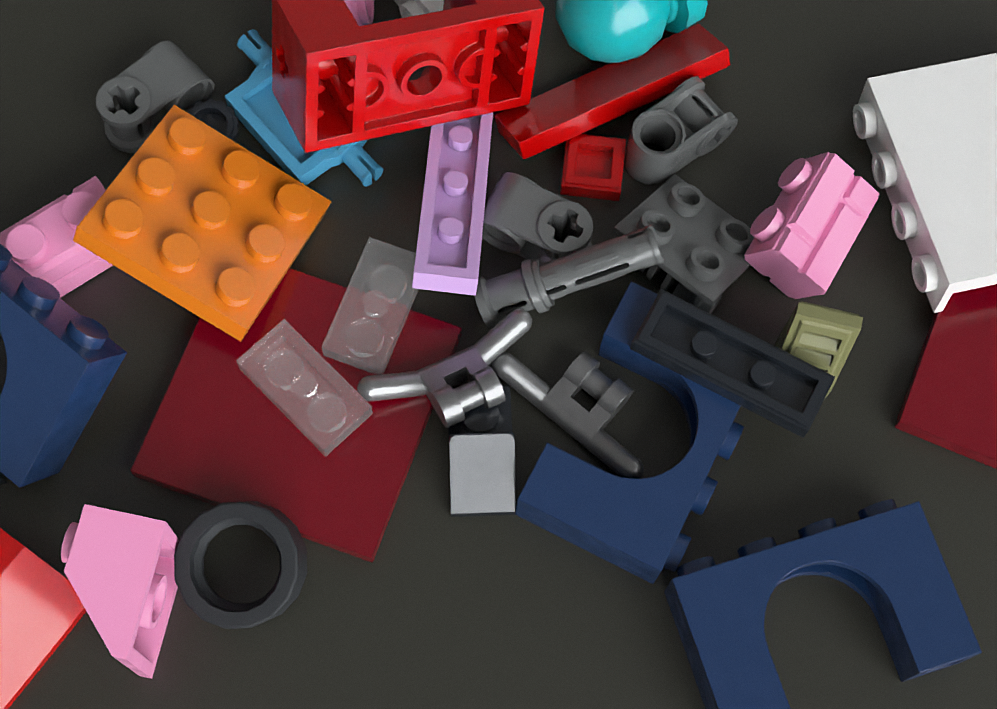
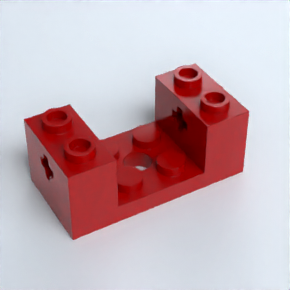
[272,0,545,153]

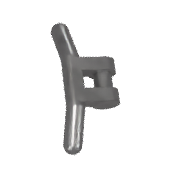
[357,309,532,428]
[492,351,644,479]

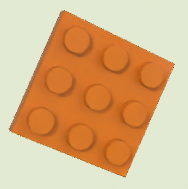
[73,105,332,342]

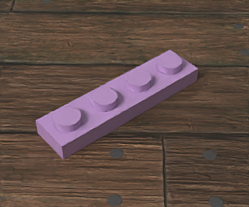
[412,112,493,296]

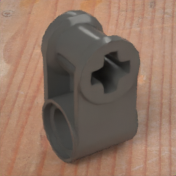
[96,40,215,153]
[624,76,738,185]
[482,172,593,263]

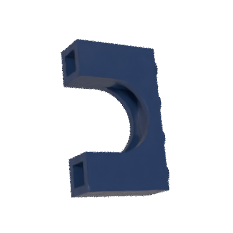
[0,244,127,488]
[515,282,745,584]
[664,499,982,709]

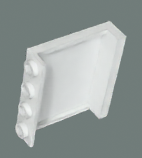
[853,53,997,313]

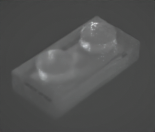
[321,237,419,375]
[236,319,373,457]

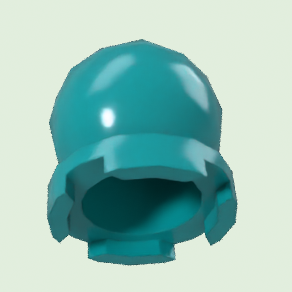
[555,0,708,63]

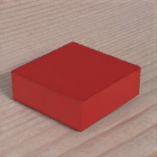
[560,134,626,201]

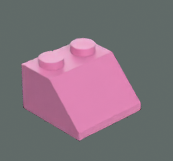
[61,504,180,679]

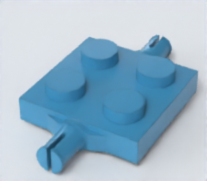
[225,29,384,186]

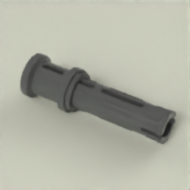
[474,224,665,330]

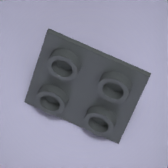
[612,174,754,314]

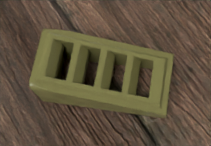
[774,301,863,400]

